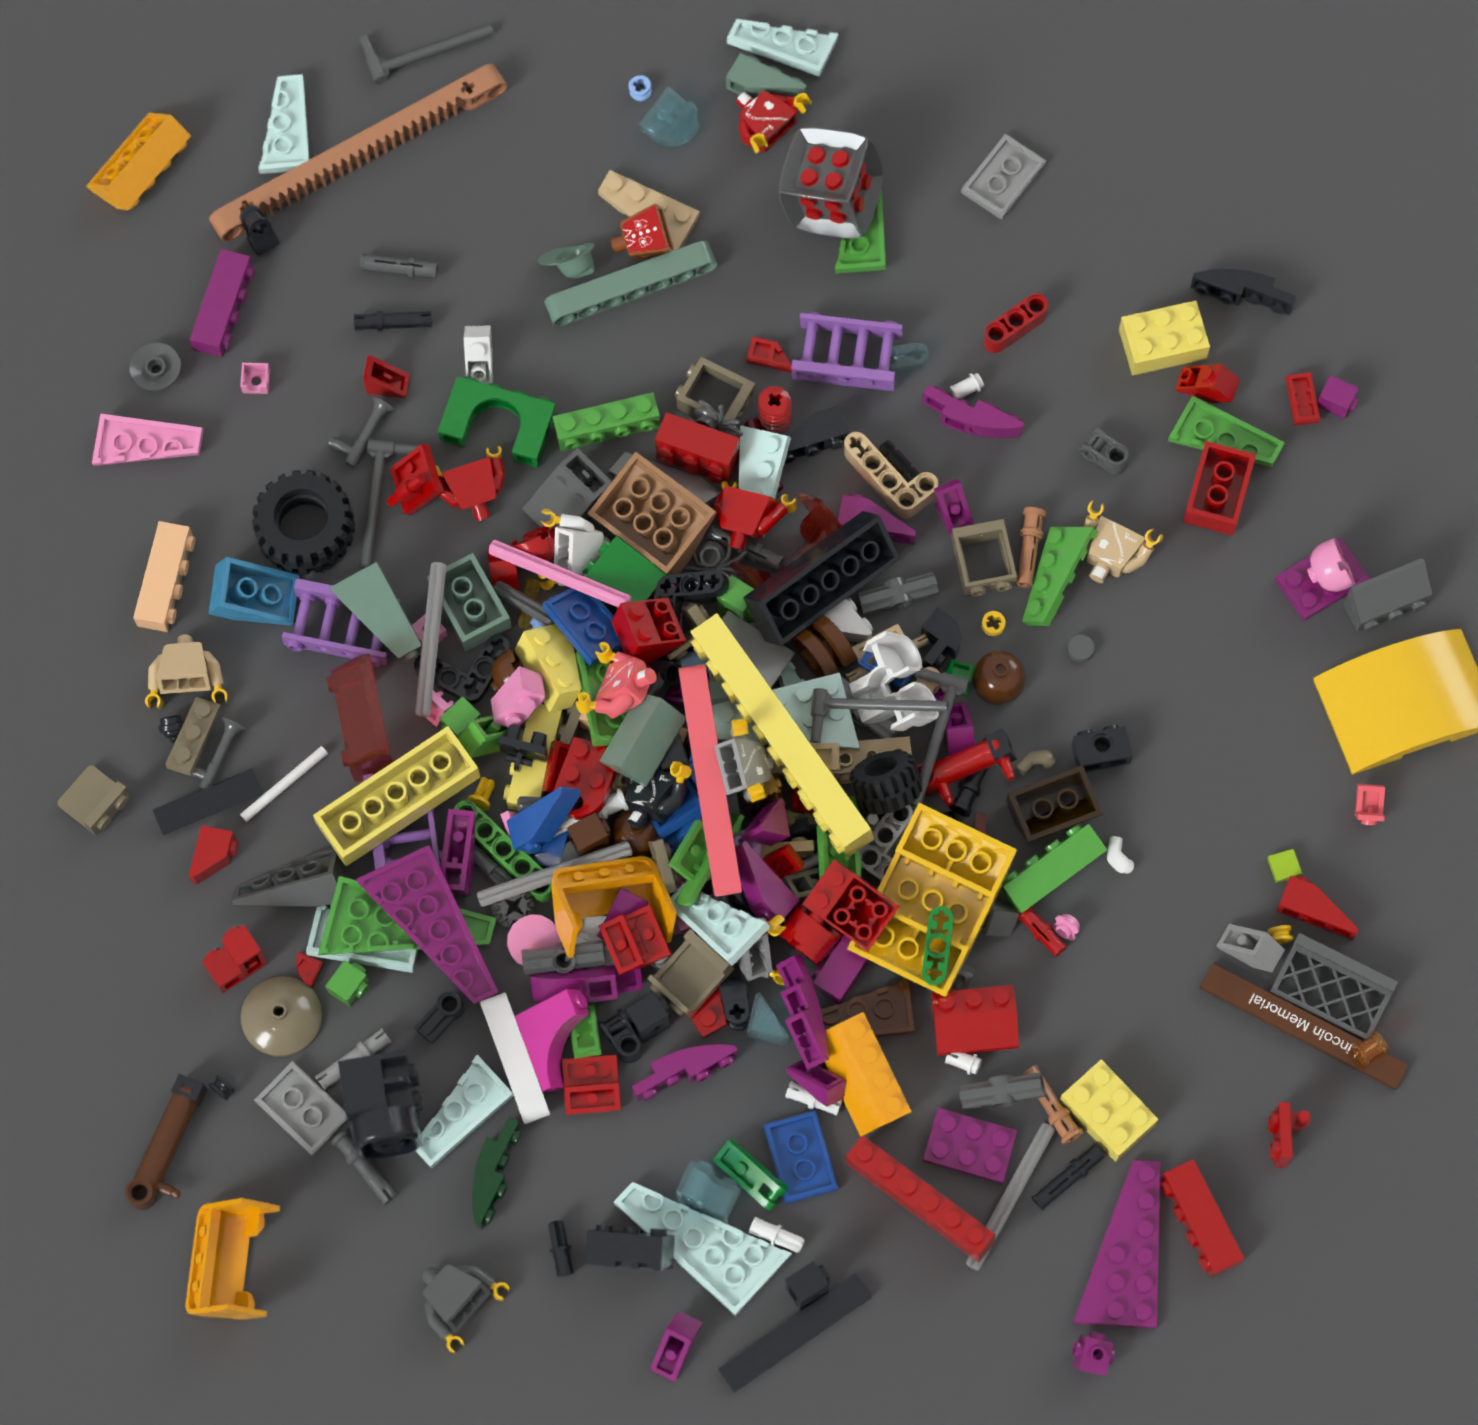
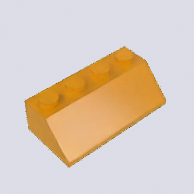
[86,112,191,210]
[825,1012,911,1137]

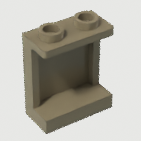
[647,929,735,1017]

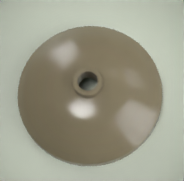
[241,976,322,1057]

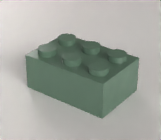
[426,553,512,652]

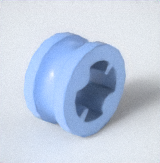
[629,75,652,101]

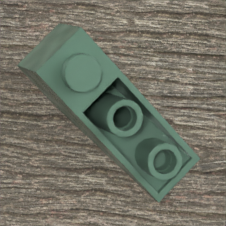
[726,53,807,99]

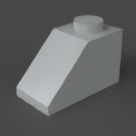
[1217,924,1285,972]

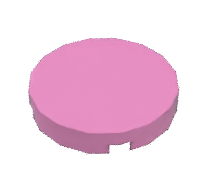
[507,915,561,966]

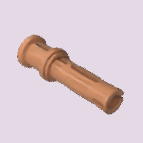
[1016,507,1046,588]
[1022,1065,1084,1146]

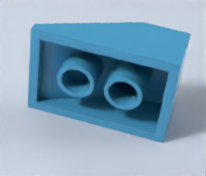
[209,557,300,626]

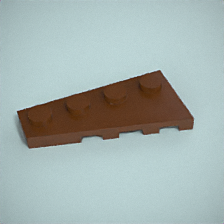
[821,978,915,1037]

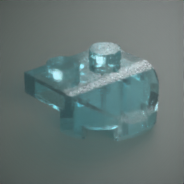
[637,86,700,147]

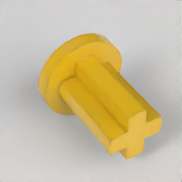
[467,777,495,811]

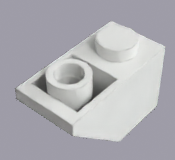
[464,325,493,385]
[824,597,873,643]

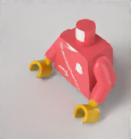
[575,642,657,719]

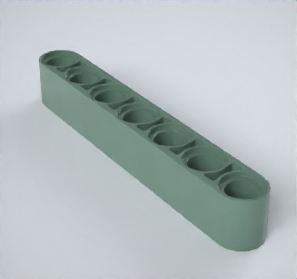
[544,241,718,326]

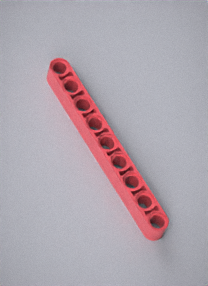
[678,664,742,897]

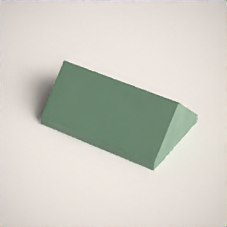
[600,694,686,788]

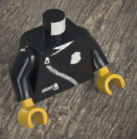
[624,761,692,830]

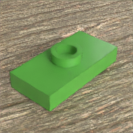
[571,1003,602,1059]

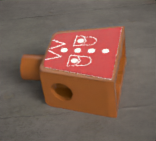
[611,204,674,260]

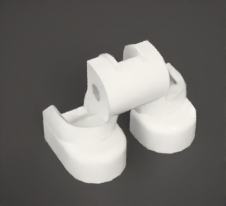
[849,631,939,731]

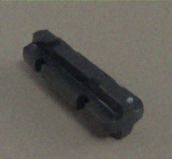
[879,440,920,483]

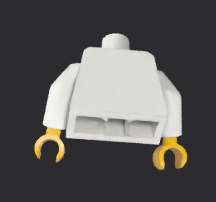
[538,509,610,590]

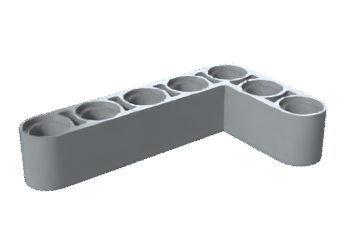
[860,805,914,881]

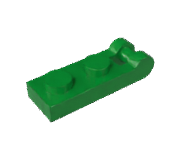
[713,1138,788,1210]

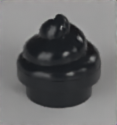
[158,715,184,743]

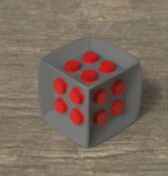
[779,127,883,239]

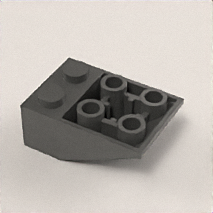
[522,448,612,527]

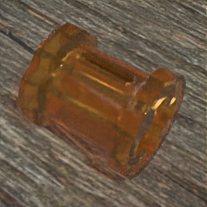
[1352,1030,1389,1066]

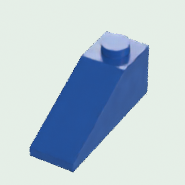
[507,787,581,854]

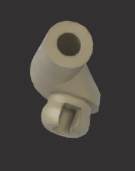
[1015,750,1056,776]

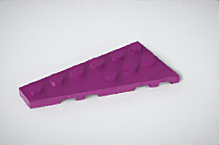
[355,845,498,1004]
[1073,1160,1160,1329]

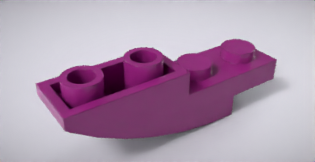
[922,385,1024,438]
[530,965,643,1003]
[632,1044,738,1101]

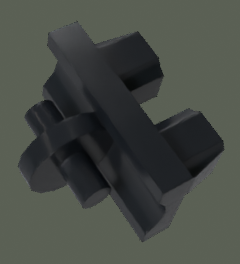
[498,725,548,772]

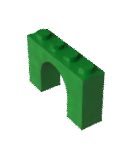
[438,376,557,468]

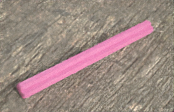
[489,540,631,607]

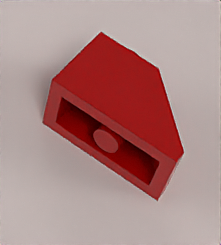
[189,825,239,884]

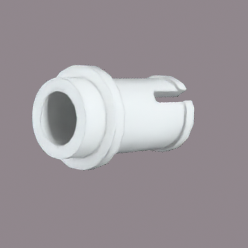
[949,373,984,399]
[945,1053,982,1075]

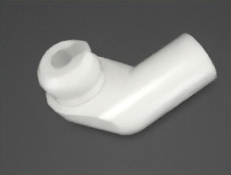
[1107,836,1134,874]

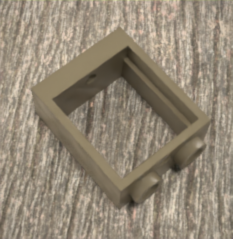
[675,357,756,427]
[951,519,1017,597]

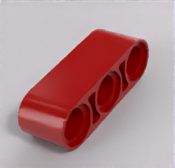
[983,293,1048,353]

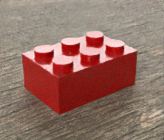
[655,412,740,484]
[1183,441,1256,536]

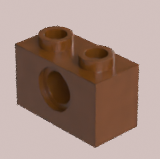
[567,812,612,856]

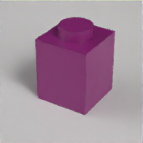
[1317,375,1359,419]

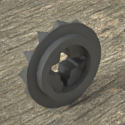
[491,891,535,928]

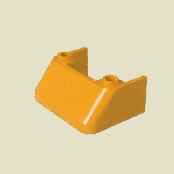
[551,856,677,958]
[186,1198,280,1320]

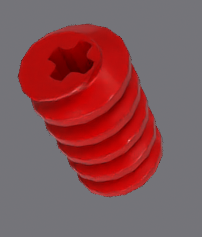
[758,386,791,434]

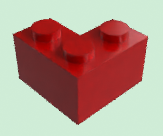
[202,925,268,993]

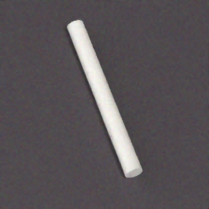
[240,746,328,822]

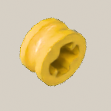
[981,611,1006,636]
[1267,925,1294,944]

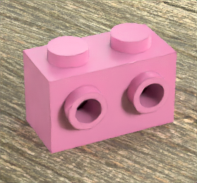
[491,666,545,728]

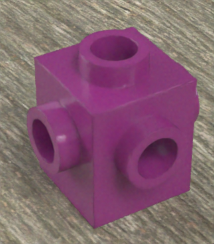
[1072,1331,1115,1376]

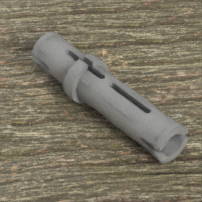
[315,1028,391,1090]

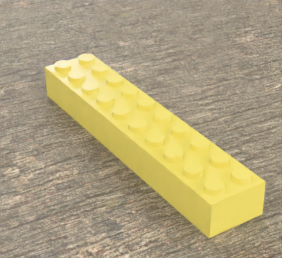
[690,614,874,858]

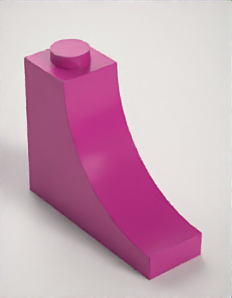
[514,989,589,1092]

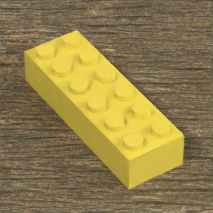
[313,726,480,866]

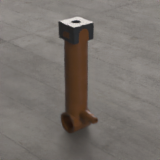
[125,1074,208,1210]

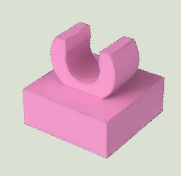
[426,690,454,727]

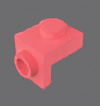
[1355,784,1385,825]

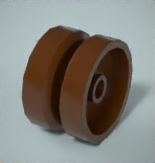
[791,615,856,678]

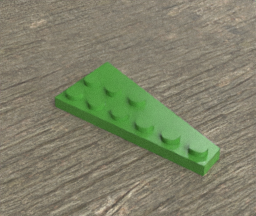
[318,876,496,955]

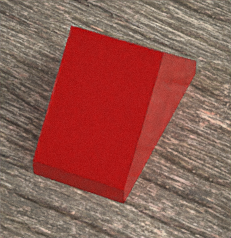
[363,355,410,398]
[487,547,520,592]

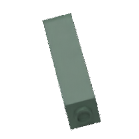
[330,562,422,661]

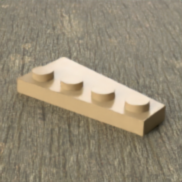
[598,170,700,250]

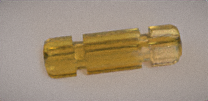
[518,578,540,630]

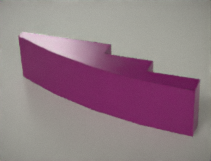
[776,953,829,1070]

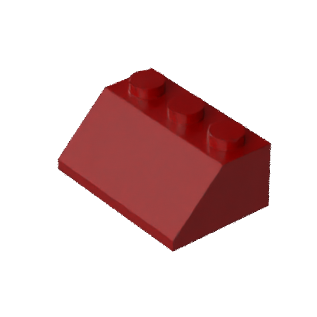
[931,985,1019,1056]

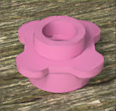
[1052,914,1080,941]

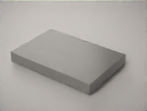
[961,134,1046,220]
[722,610,795,688]
[254,1061,348,1157]

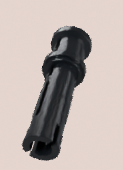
[949,738,988,817]

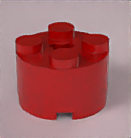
[779,903,841,966]

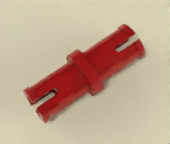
[1018,907,1067,957]

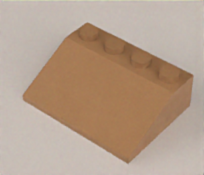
[588,452,717,575]

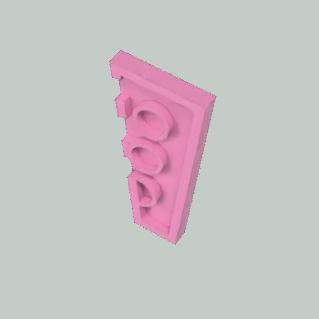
[92,414,204,466]

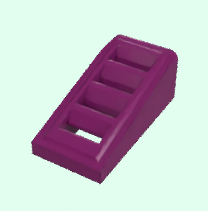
[787,1059,846,1107]

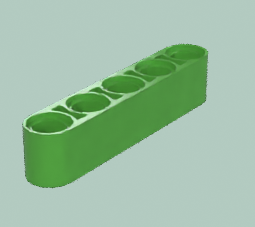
[454,800,552,903]

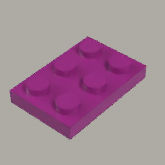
[1274,537,1370,621]
[923,1108,1017,1184]

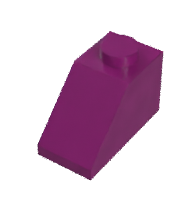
[944,702,975,756]
[650,1311,703,1382]

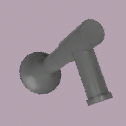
[328,397,395,467]
[192,717,247,789]

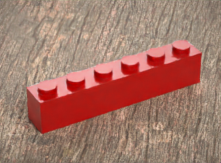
[845,1135,996,1263]

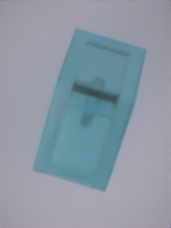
[747,992,789,1046]

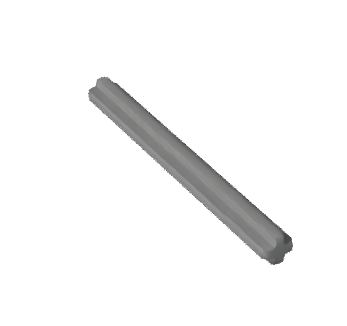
[415,562,447,717]
[477,841,632,907]
[966,1123,1055,1271]

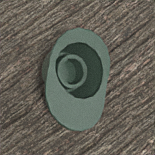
[538,242,595,278]

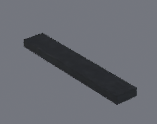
[718,1274,872,1393]

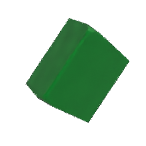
[946,660,975,696]

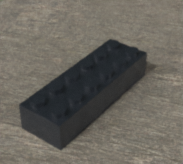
[743,511,900,646]

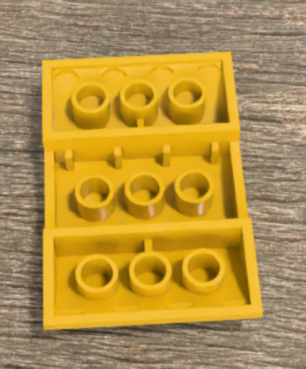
[1313,629,1478,775]
[847,803,1017,997]

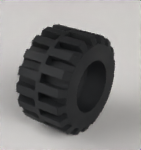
[849,750,923,814]

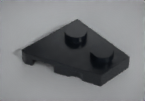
[786,812,818,842]

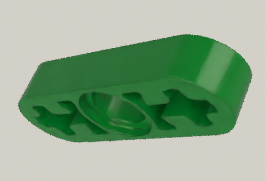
[922,906,954,986]

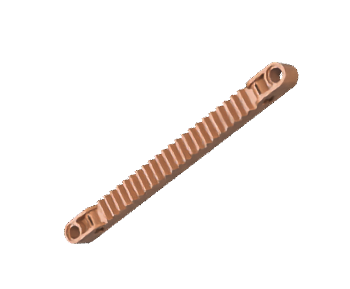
[209,64,508,242]

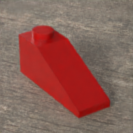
[1276,875,1358,940]

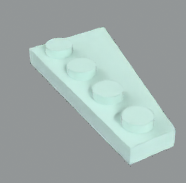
[727,19,838,77]
[670,884,770,966]
[415,1055,514,1169]

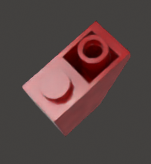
[1175,364,1240,403]

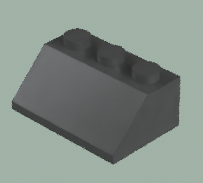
[1343,558,1432,632]

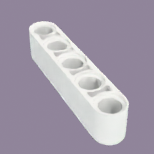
[480,992,550,1124]

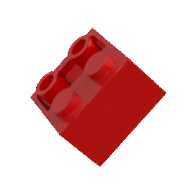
[611,597,686,663]

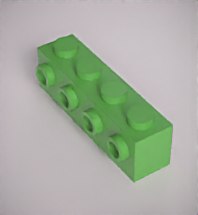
[553,392,660,451]
[1000,824,1107,913]

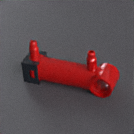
[916,729,1017,806]

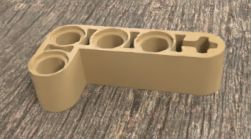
[844,432,938,519]

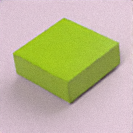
[1267,849,1302,883]

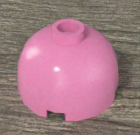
[1307,538,1355,592]

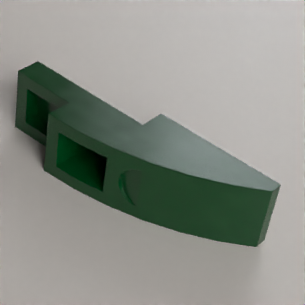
[472,1117,522,1230]

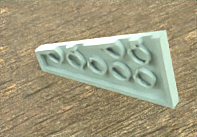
[685,673,860,750]
[614,1182,792,1316]

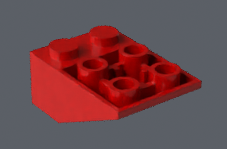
[803,860,900,952]

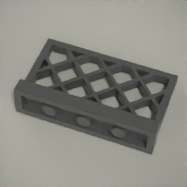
[1270,933,1398,1041]

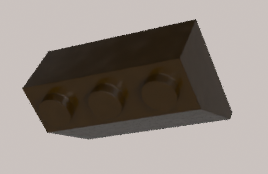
[1006,765,1103,843]

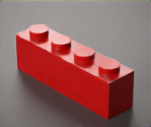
[1160,1159,1244,1278]

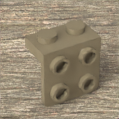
[662,601,710,661]
[57,765,131,836]

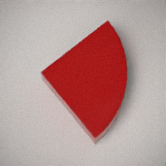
[296,952,324,988]

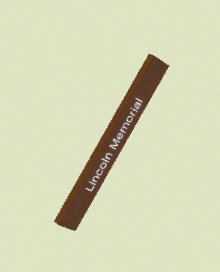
[1200,963,1408,1090]

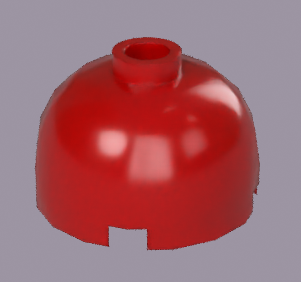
[508,524,557,563]

